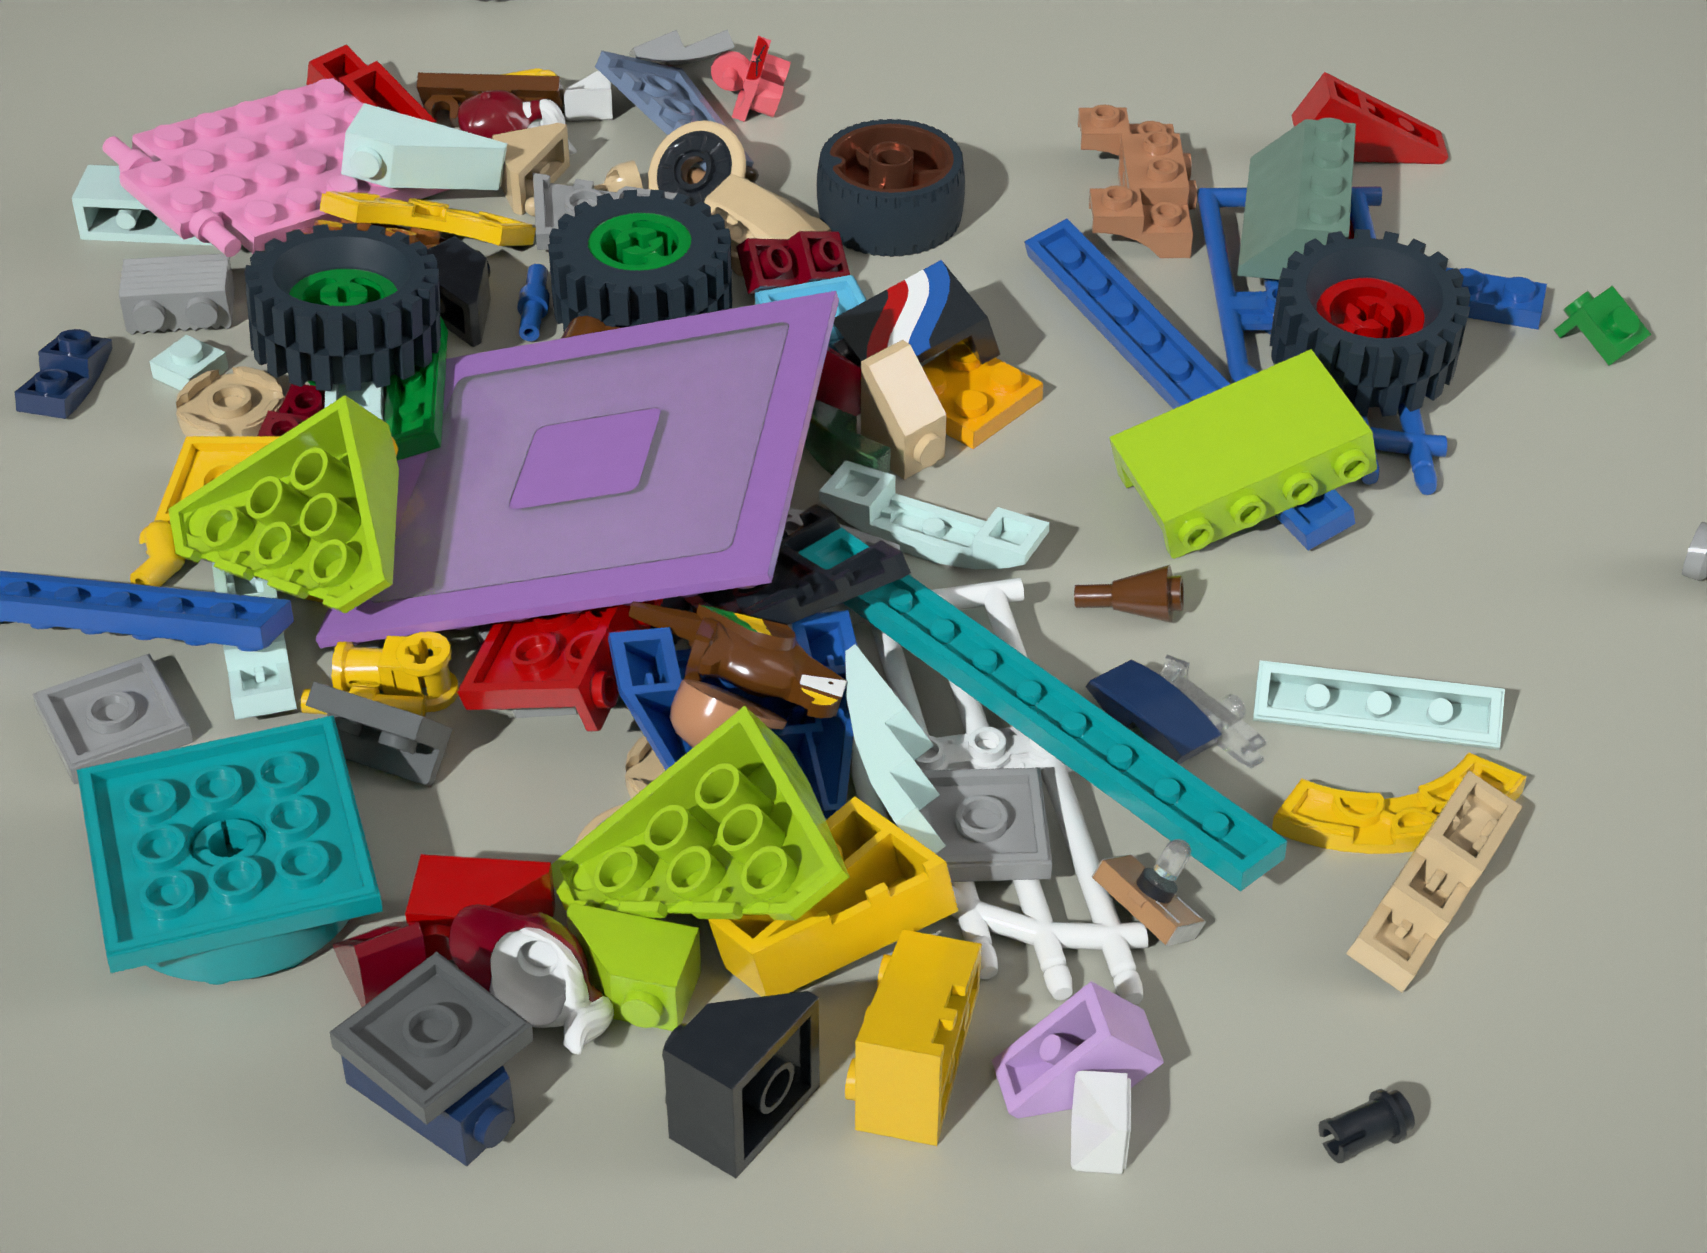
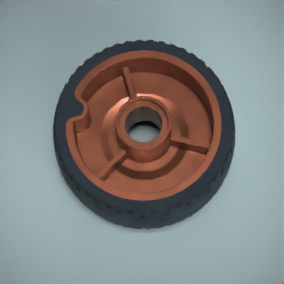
[817,119,965,257]

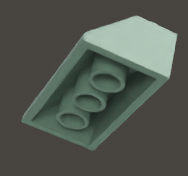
[1237,118,1356,280]

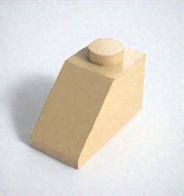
[861,340,946,480]

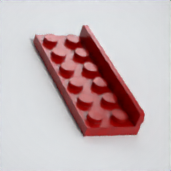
[457,599,663,732]

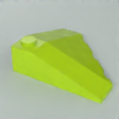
[168,395,399,614]
[551,706,850,920]

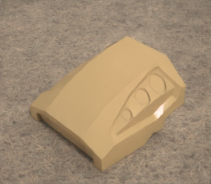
[704,173,831,277]

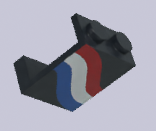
[832,260,1001,368]

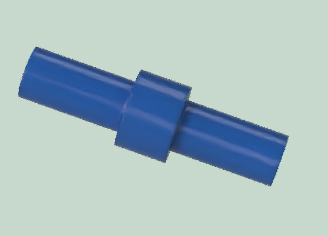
[517,264,550,341]

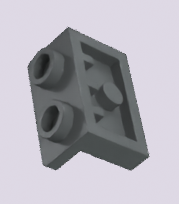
[306,682,453,786]

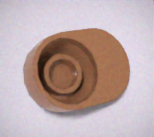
[670,679,787,748]

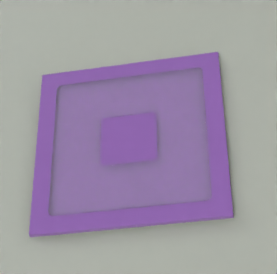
[315,291,839,648]

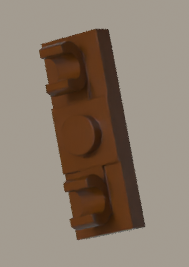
[417,72,565,127]

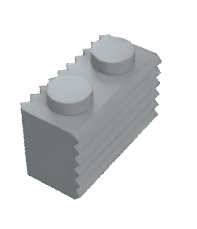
[119,254,235,335]

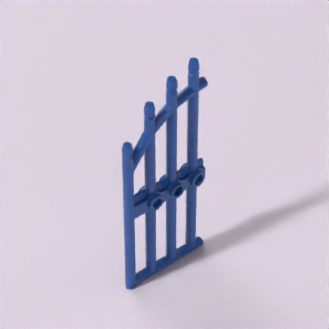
[1197,186,1448,495]

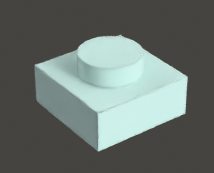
[149,335,229,391]

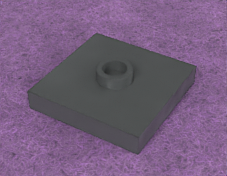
[329,952,533,1125]

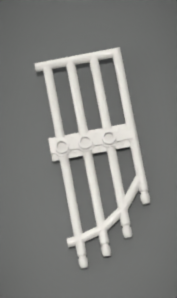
[818,578,1148,1005]

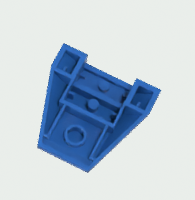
[608,610,858,820]

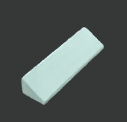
[1253,660,1505,750]

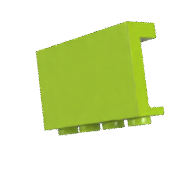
[1109,349,1377,559]

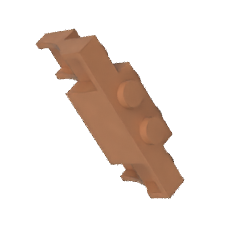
[1077,104,1197,258]

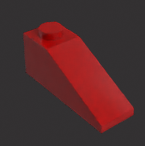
[1291,72,1448,164]

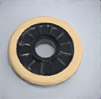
[648,120,746,207]

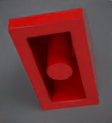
[405,854,556,960]

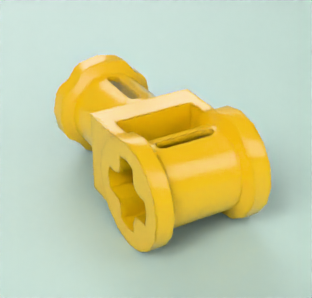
[331,631,459,713]

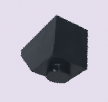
[427,236,491,347]

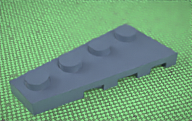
[595,51,754,171]

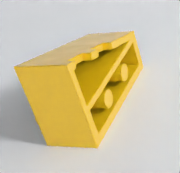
[708,796,958,997]
[845,929,982,1146]

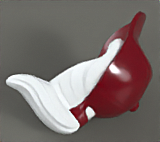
[458,90,577,155]
[449,904,614,1054]

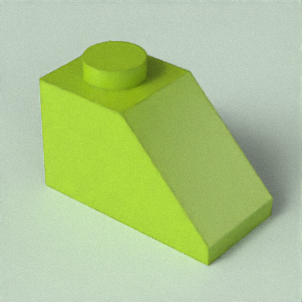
[566,903,701,1031]

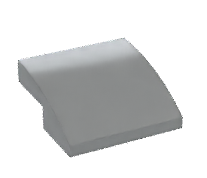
[628,29,735,66]

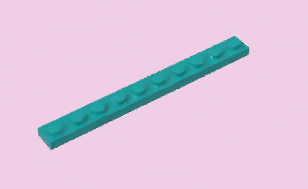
[798,527,1287,892]

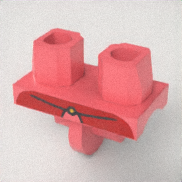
[711,36,791,122]

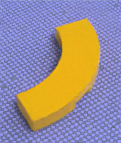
[320,191,536,246]
[1272,752,1527,854]

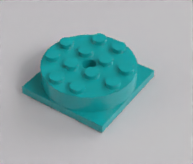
[77,715,383,985]

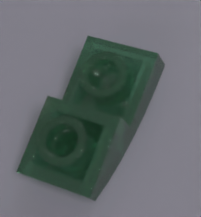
[806,399,891,475]

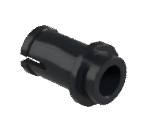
[1318,1089,1415,1164]

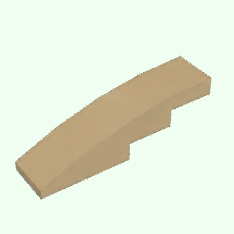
[1346,771,1523,993]

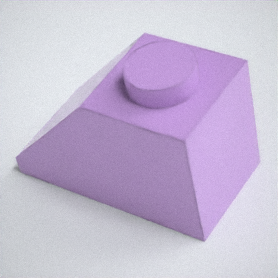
[992,981,1164,1119]

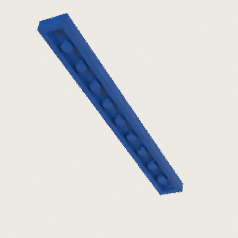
[1024,218,1356,551]

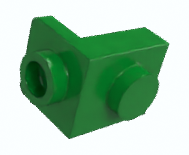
[1554,285,1651,366]

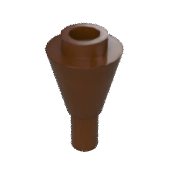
[1074,565,1184,623]

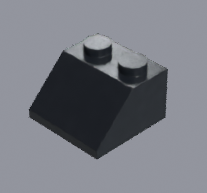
[662,991,820,1179]

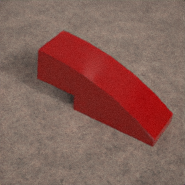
[306,44,436,123]

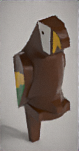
[628,601,847,718]

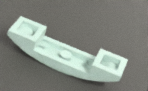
[819,460,1049,569]

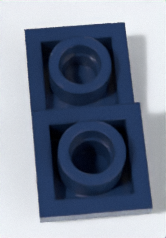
[14,329,113,419]
[1085,659,1222,764]

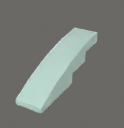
[212,562,297,720]
[845,644,946,854]

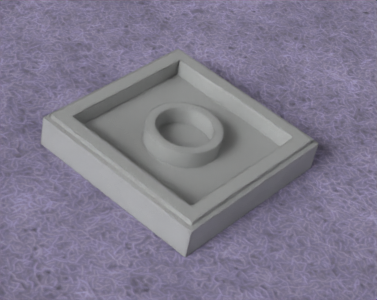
[33,653,193,785]
[920,767,1052,882]

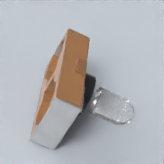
[1091,839,1206,946]

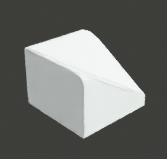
[564,70,613,121]
[1071,1071,1131,1174]

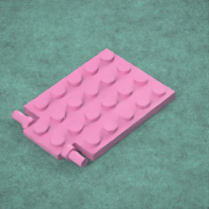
[103,78,450,257]

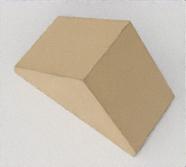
[492,123,570,215]

